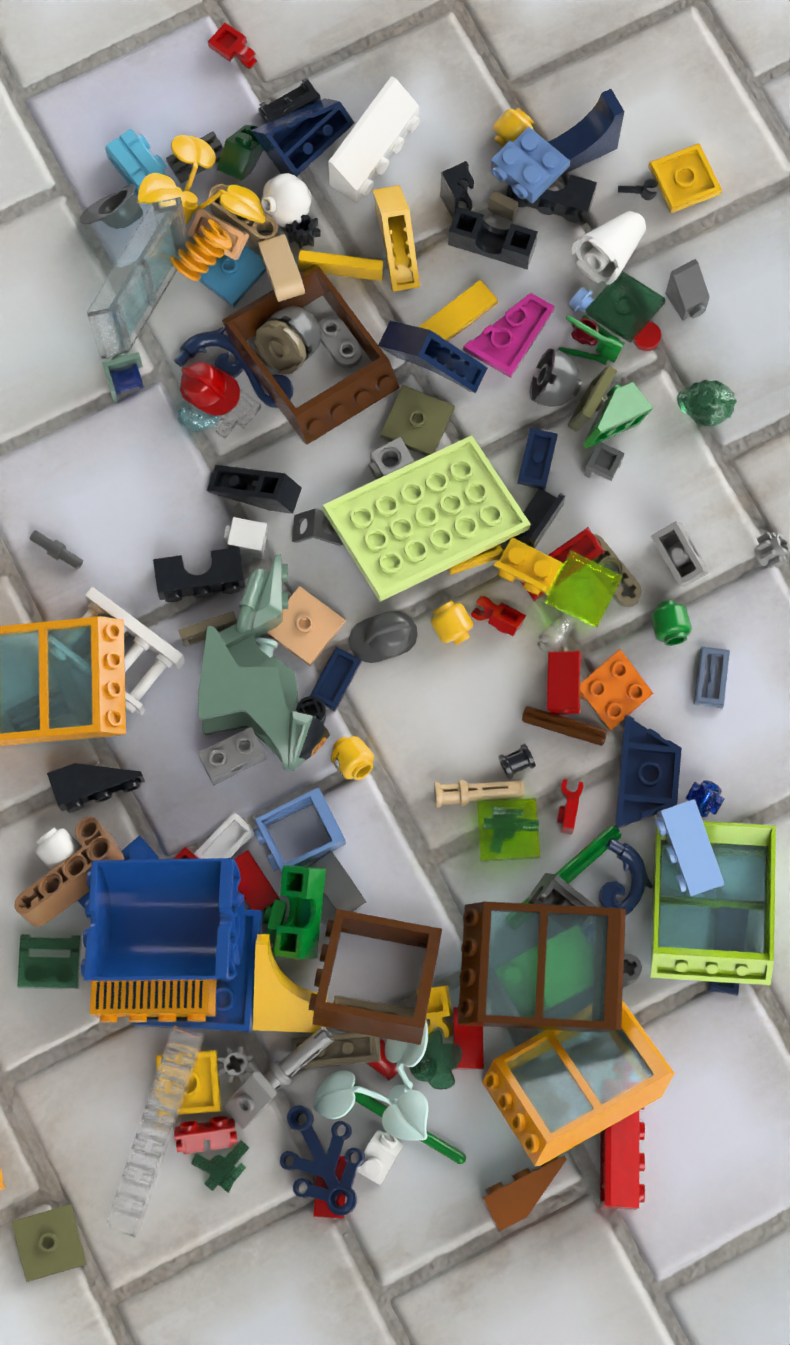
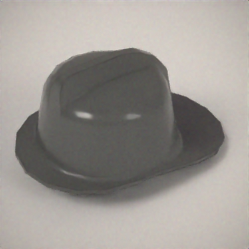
[80,184,143,229]
[349,611,418,663]

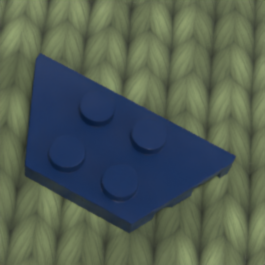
[615,715,682,828]

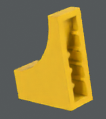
[372,185,420,292]
[253,934,328,1033]

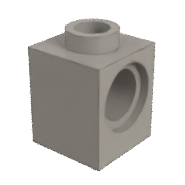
[368,437,414,479]

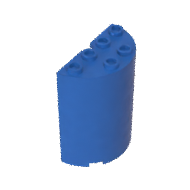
[81,858,245,981]

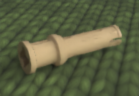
[434,780,524,808]

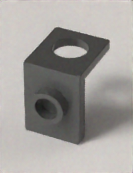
[292,508,344,546]

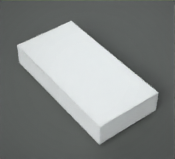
[194,812,255,859]

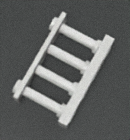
[48,587,185,715]

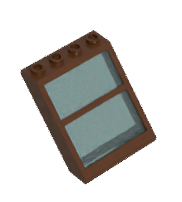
[458,901,626,1033]

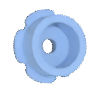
[569,287,594,313]

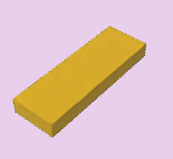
[298,250,384,281]
[419,280,498,342]

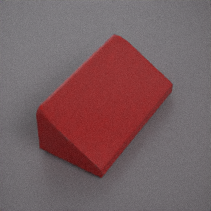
[453,1007,484,1070]

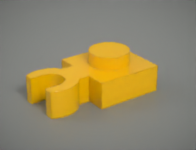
[416,985,453,1040]

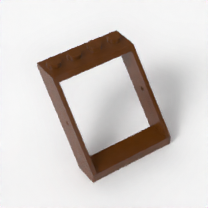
[222,265,400,445]

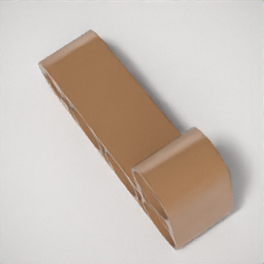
[14,816,124,927]

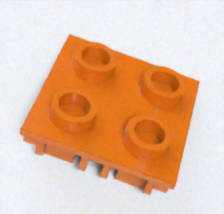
[580,649,654,731]

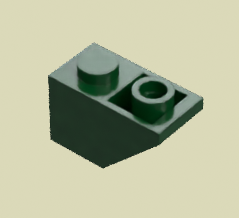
[217,125,264,181]

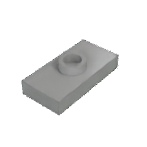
[223,1071,278,1129]

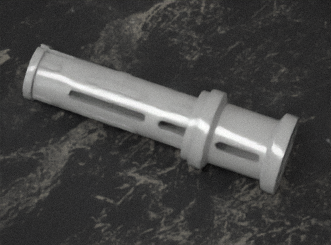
[263,1026,334,1091]

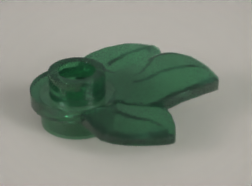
[410,1030,462,1090]

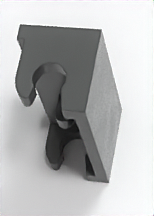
[527,873,597,932]

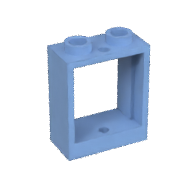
[253,787,346,875]

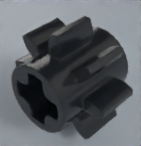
[286,214,321,249]

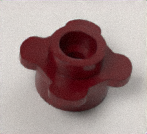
[571,318,599,346]

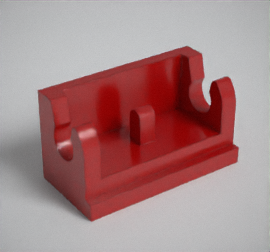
[547,651,582,715]

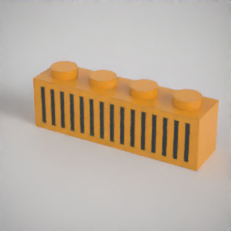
[90,980,217,1023]

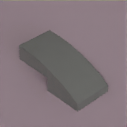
[308,851,366,912]

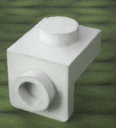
[357,1130,404,1185]

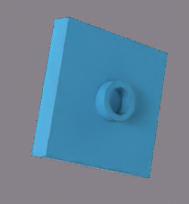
[199,245,266,308]

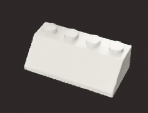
[328,76,420,202]

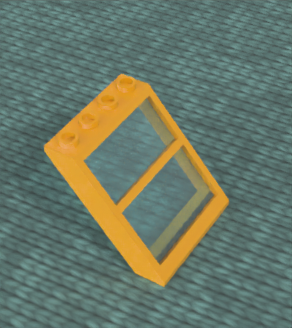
[0,616,126,746]
[482,1000,675,1166]

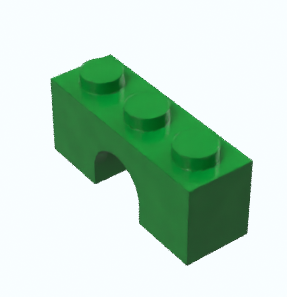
[274,865,326,959]

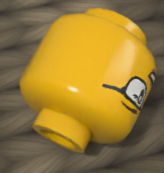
[331,736,374,780]

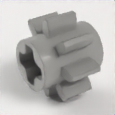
[754,532,790,568]
[218,1047,254,1084]

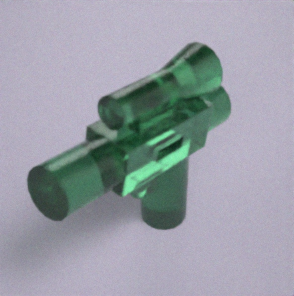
[483,805,539,854]
[191,1140,250,1193]

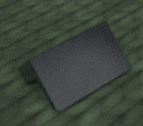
[513,488,565,548]

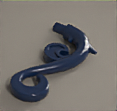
[174,327,294,408]
[584,838,653,938]

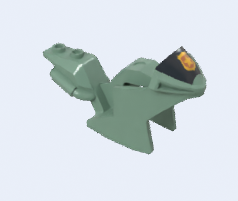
[198,554,330,771]

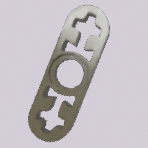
[587,534,642,607]

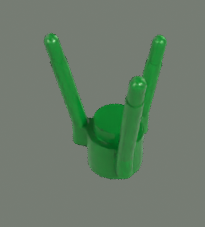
[558,315,625,365]

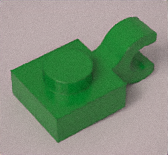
[263,900,287,954]

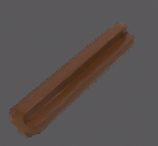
[522,706,607,746]

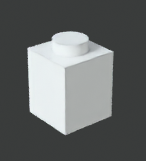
[224,517,268,559]

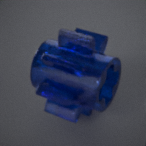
[686,780,725,817]

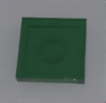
[586,271,665,343]

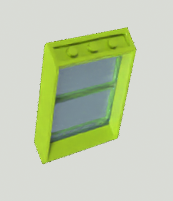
[650,821,776,985]

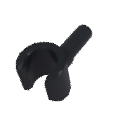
[618,179,658,200]

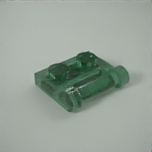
[17,934,82,989]

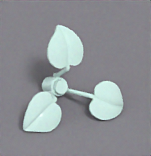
[313,1020,428,1141]

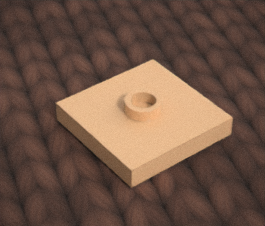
[265,586,346,667]

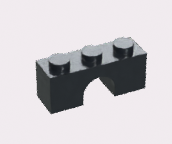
[506,174,597,223]
[448,206,538,270]
[153,547,245,602]

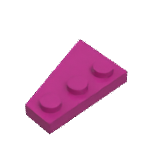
[463,293,555,378]

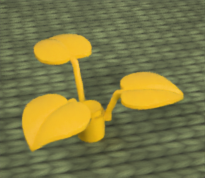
[137,135,265,225]

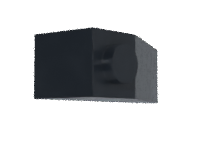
[206,465,302,514]

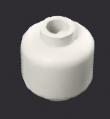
[36,827,80,871]

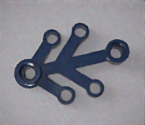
[280,1105,365,1216]

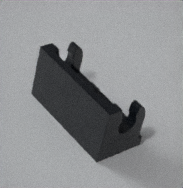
[258,78,321,123]
[440,161,474,219]

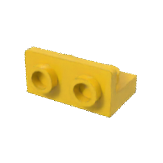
[494,537,564,596]

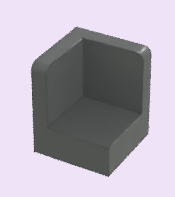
[584,442,625,481]

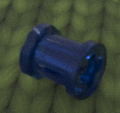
[109,363,144,396]

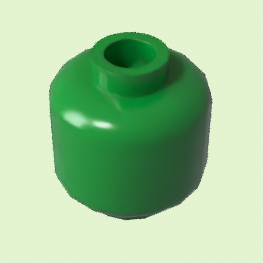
[651,600,692,646]

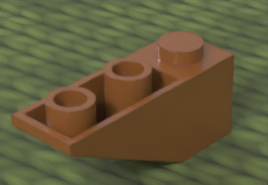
[482,1155,567,1232]

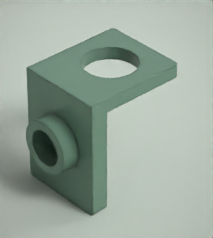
[102,352,143,403]

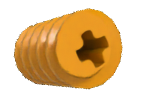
[170,219,232,281]

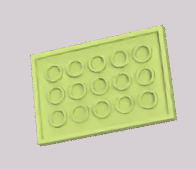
[322,435,531,602]

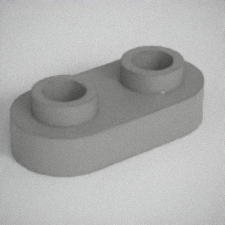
[319,316,362,368]

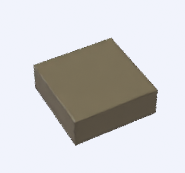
[488,190,518,222]

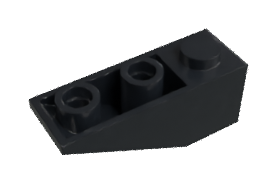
[47,763,145,813]

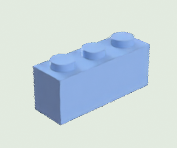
[655,799,725,897]

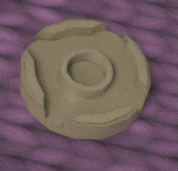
[254,320,306,374]

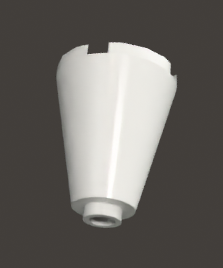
[572,211,646,285]

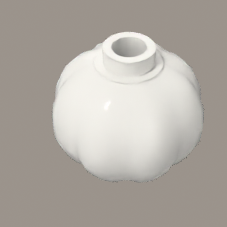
[261,173,312,227]

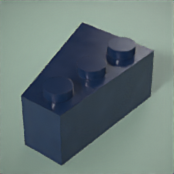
[251,98,355,177]

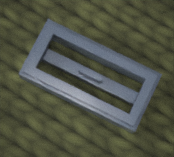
[694,646,730,709]

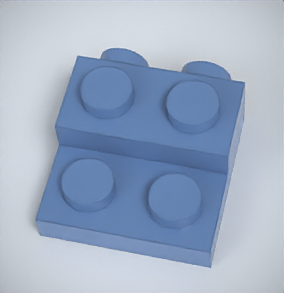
[491,127,570,204]

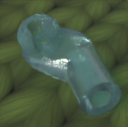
[177,406,220,433]

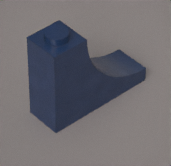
[548,89,625,176]
[378,321,488,393]

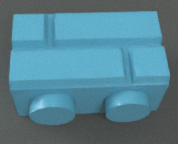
[105,129,167,195]

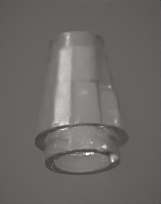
[537,613,576,654]

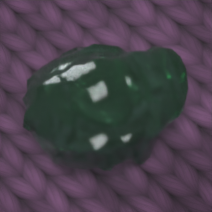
[677,380,737,427]

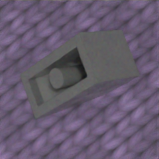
[665,258,710,321]

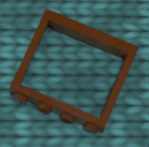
[308,909,442,1045]

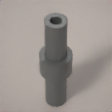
[29,530,83,570]

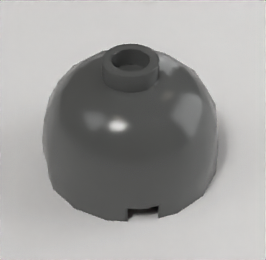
[265,306,321,362]
[530,348,582,407]

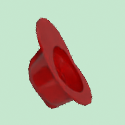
[180,362,240,416]

